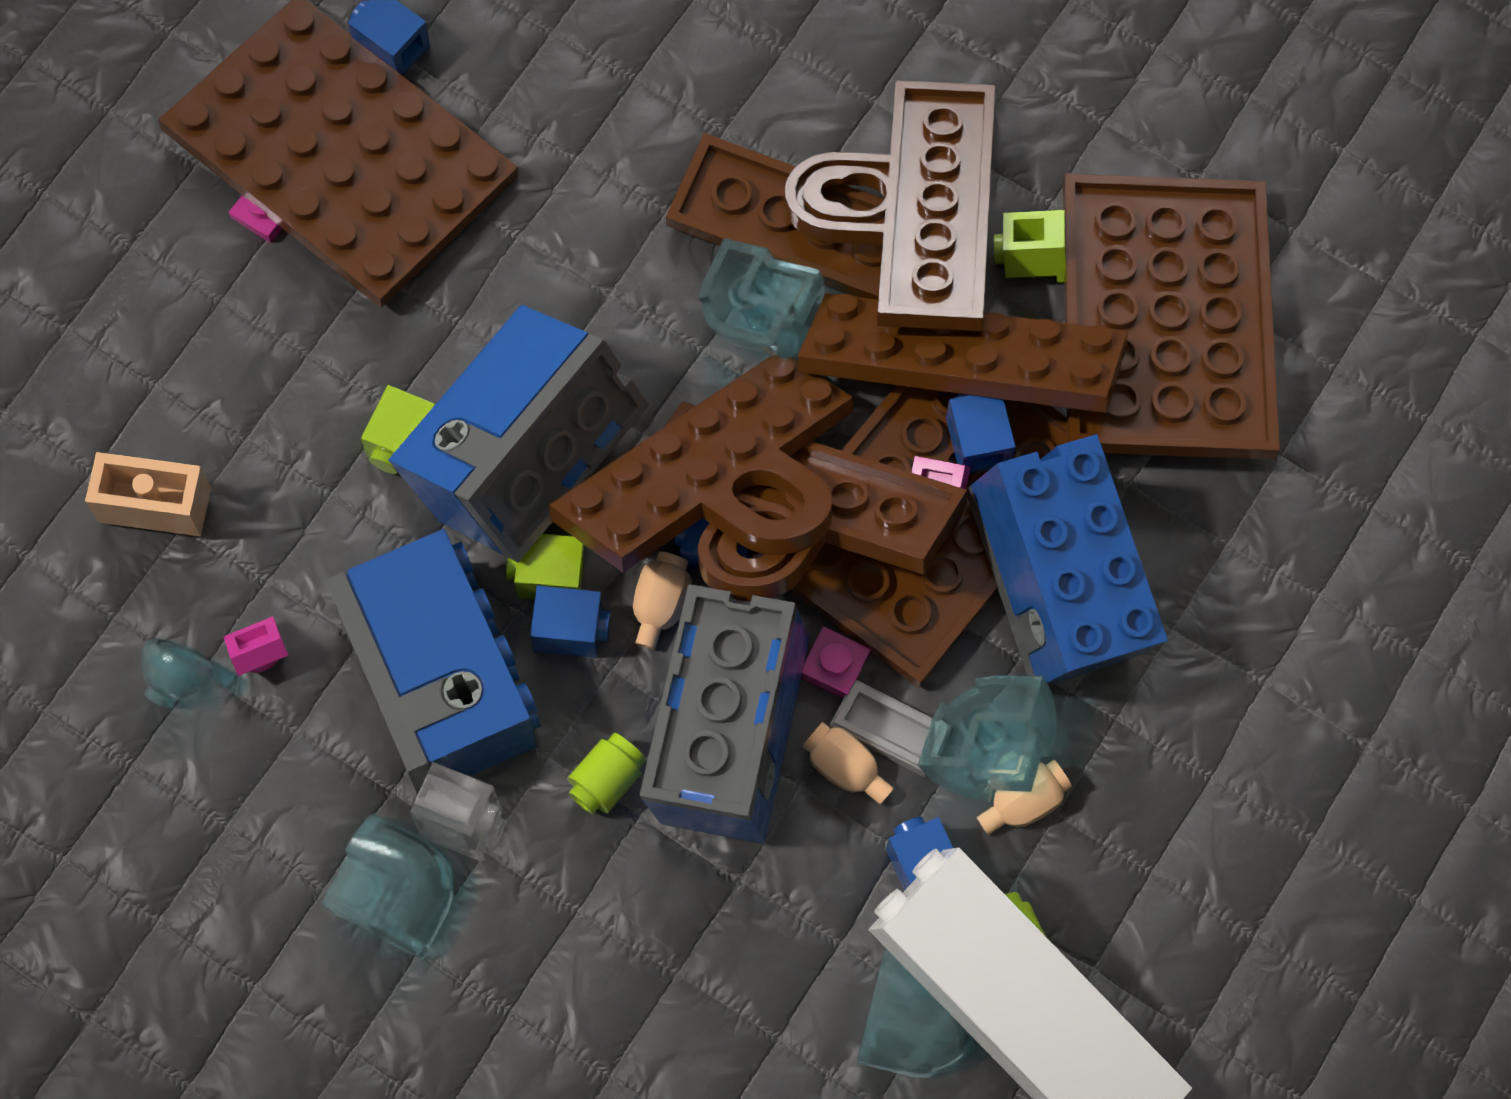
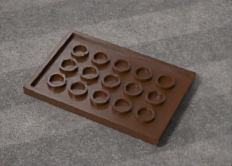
[158,0,518,308]
[1062,173,1280,460]
[753,385,1107,688]

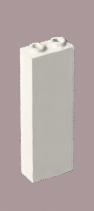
[868,848,1192,1099]

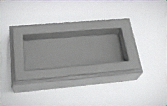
[830,680,949,777]

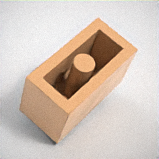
[85,452,211,537]

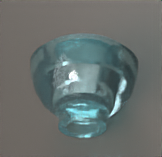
[141,638,214,708]

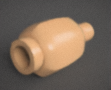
[633,552,692,650]
[802,722,893,804]
[976,760,1072,835]

